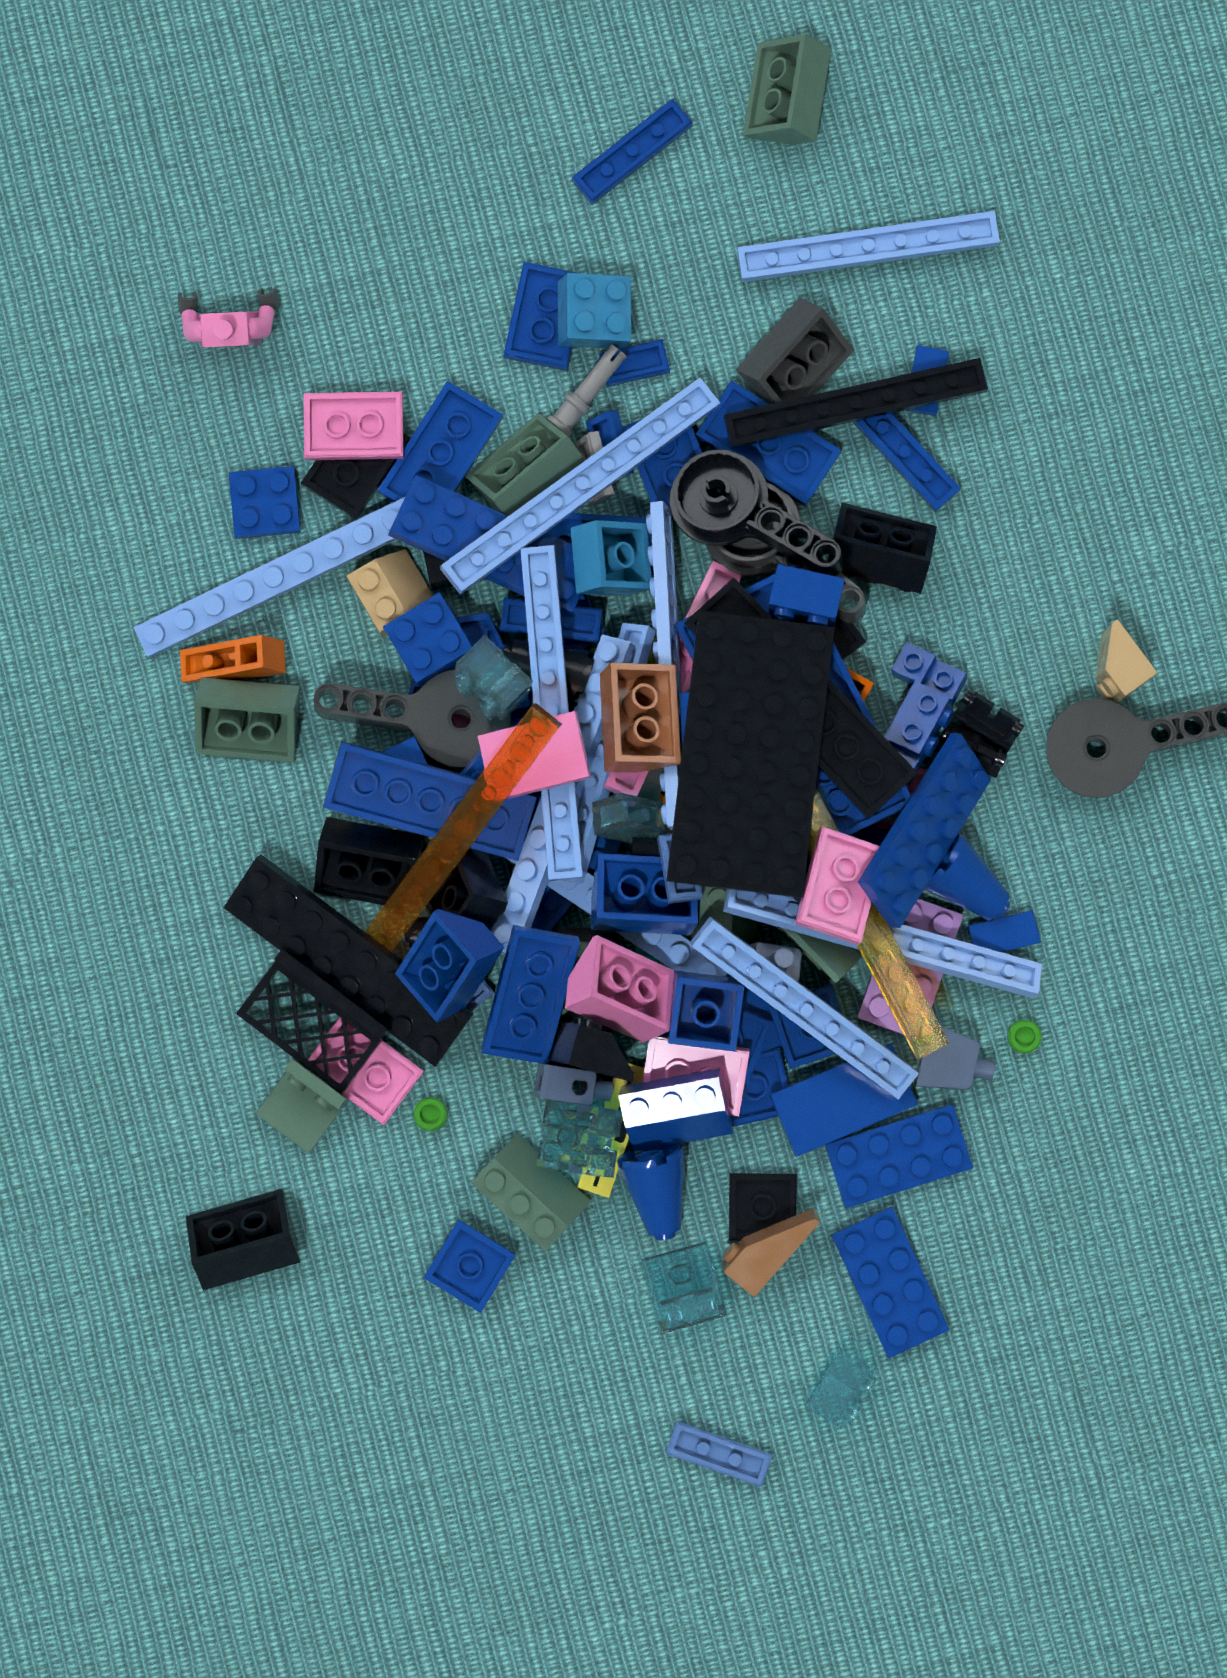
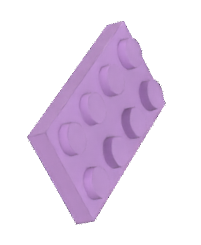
[856,899,963,1041]

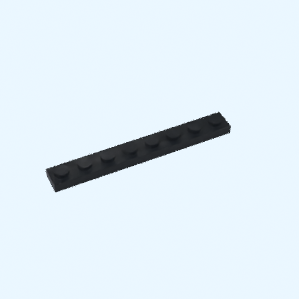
[723,358,988,449]

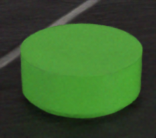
[1007,1020,1042,1054]
[414,1098,448,1131]

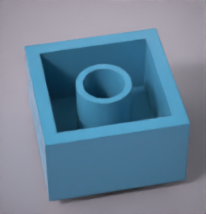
[558,273,631,349]
[570,520,652,596]

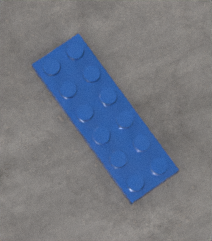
[388,475,581,617]
[858,733,991,928]
[323,741,537,861]

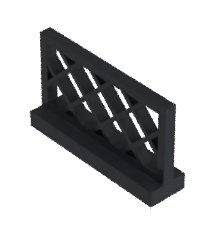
[236,949,391,1094]

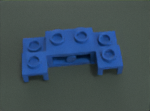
[884,642,967,789]

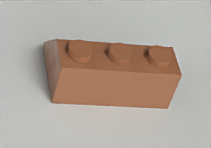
[599,663,681,773]

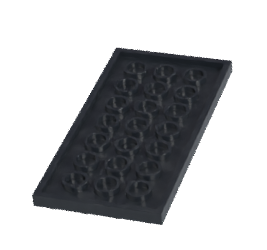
[666,610,835,898]

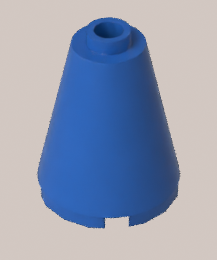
[924,833,1010,920]
[617,1144,684,1241]

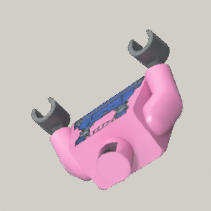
[178,288,280,348]

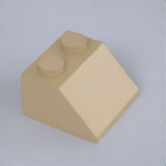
[346,549,433,639]
[1095,619,1157,703]

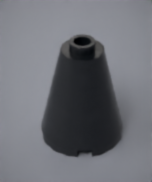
[498,639,595,712]

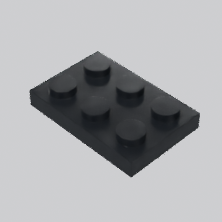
[301,433,410,520]

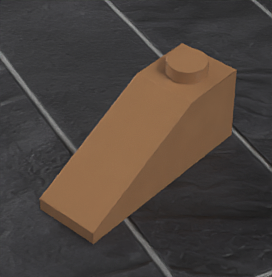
[722,1208,820,1297]

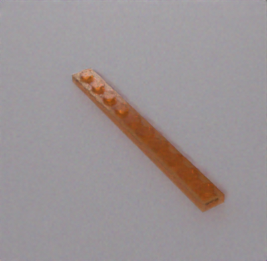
[365,703,562,952]

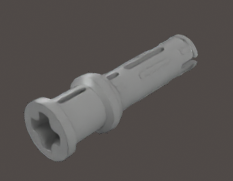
[547,344,627,437]

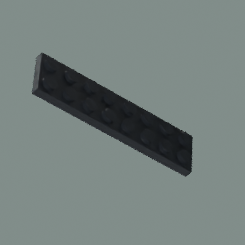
[684,577,918,820]
[223,854,474,1067]

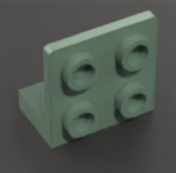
[256,1059,349,1152]

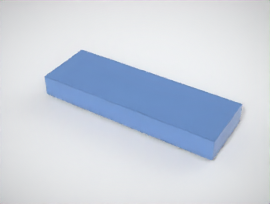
[665,1420,772,1487]

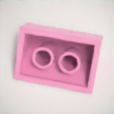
[565,935,674,1043]

